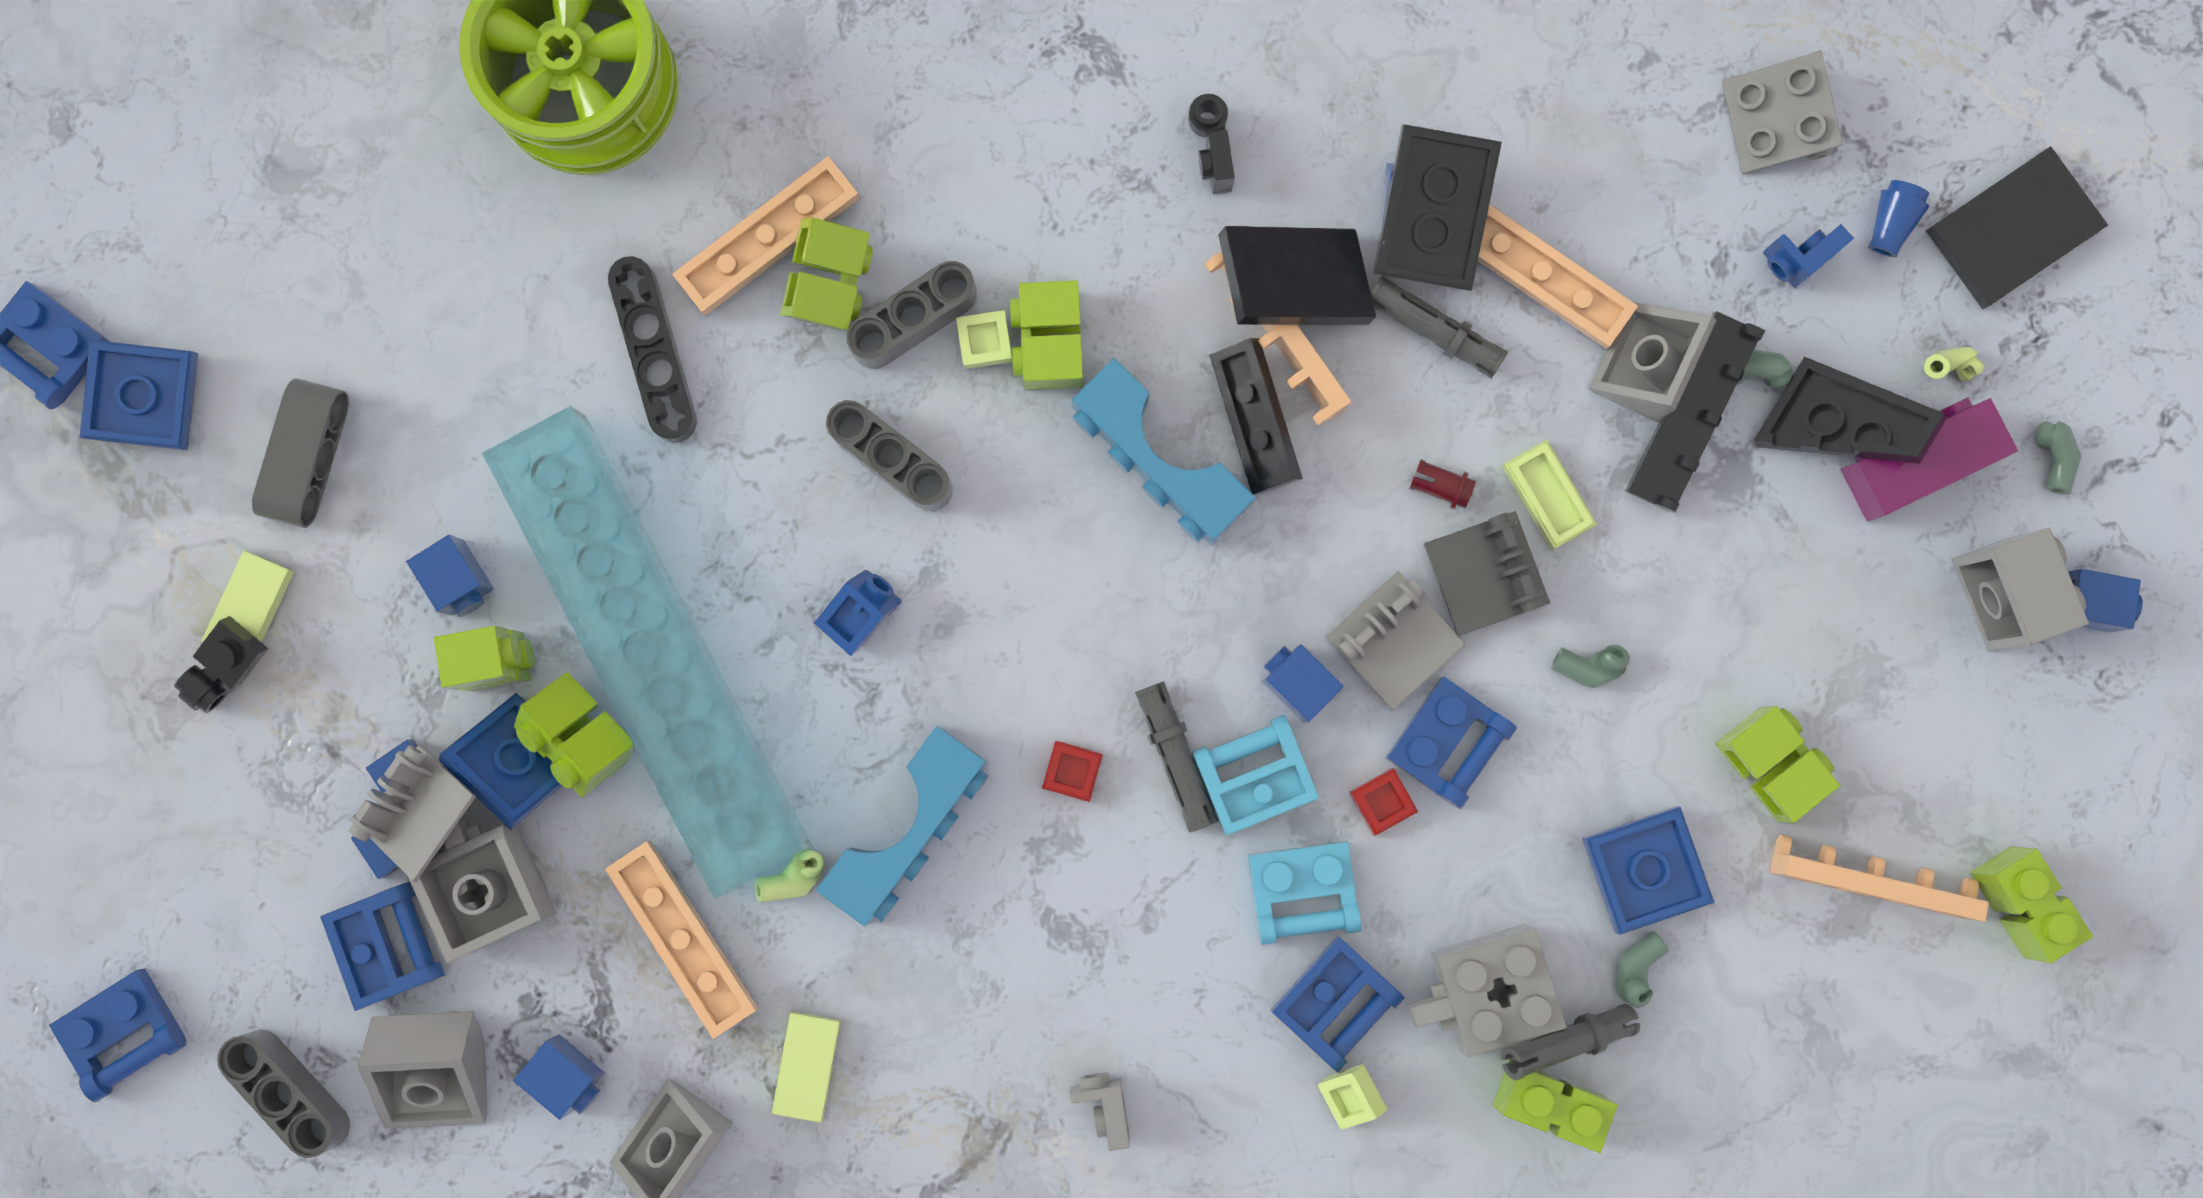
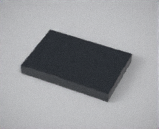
[1373,124,1502,291]
[1926,146,2108,310]
[1218,226,1376,325]

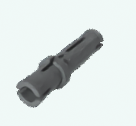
[1371,275,1508,379]
[1135,681,1219,832]
[1501,1004,1640,1080]

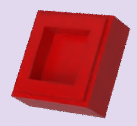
[1042,740,1103,802]
[1349,768,1418,836]

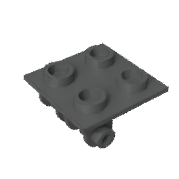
[1424,511,1550,636]

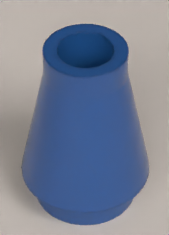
[1868,180,1930,258]

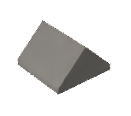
[1589,302,1717,422]
[610,1079,733,1198]

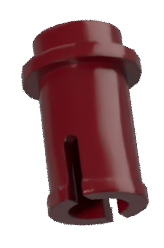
[1409,459,1476,510]

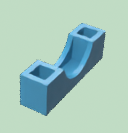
[1072,358,1256,545]
[816,726,989,927]

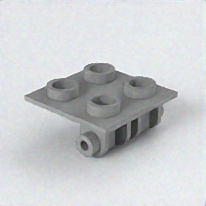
[1722,50,1843,174]
[1326,571,1465,711]
[349,745,476,882]

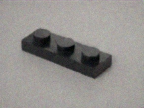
[1209,338,1303,495]

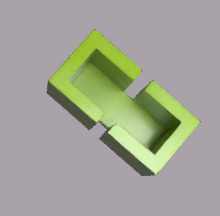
[780,217,873,330]
[1010,280,1083,390]
[433,625,535,692]
[514,672,636,798]
[1715,706,1841,823]
[1969,846,2094,964]
[1492,1059,1618,1154]

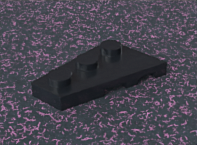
[1754,356,1946,464]

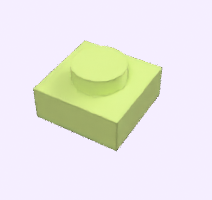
[956,310,1012,369]
[1317,1064,1388,1130]

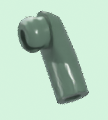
[2035,421,2081,495]

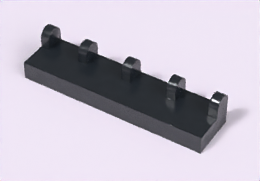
[1625,311,1765,513]

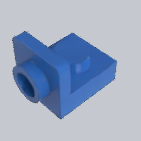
[1763,224,1854,289]
[814,570,902,656]

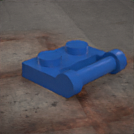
[0,281,111,409]
[1385,676,1517,810]
[320,882,445,1011]
[1271,936,1405,1073]
[49,968,186,1102]

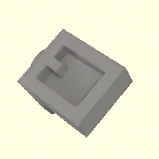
[1070,1073,1130,1151]

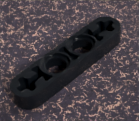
[608,256,697,443]

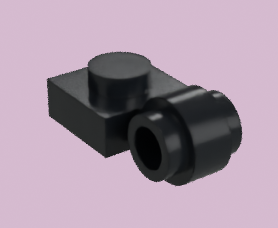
[1188,94,1235,194]
[174,616,269,713]

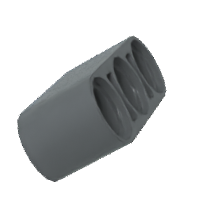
[847,261,977,369]
[252,378,349,528]
[826,400,953,511]
[217,1030,350,1158]

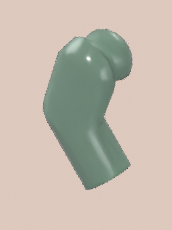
[1737,349,1792,389]
[1551,644,1630,688]
[1616,931,1669,1008]

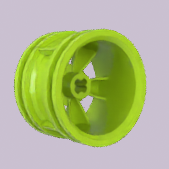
[459,0,679,175]

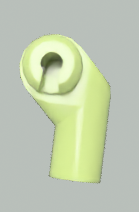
[1924,346,1984,382]
[755,850,825,903]

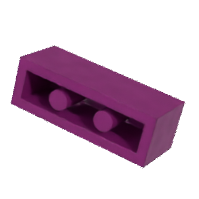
[1840,397,2018,522]

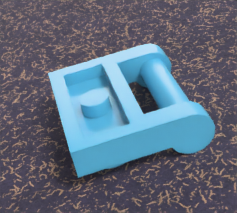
[1192,715,1319,836]
[1248,841,1361,945]

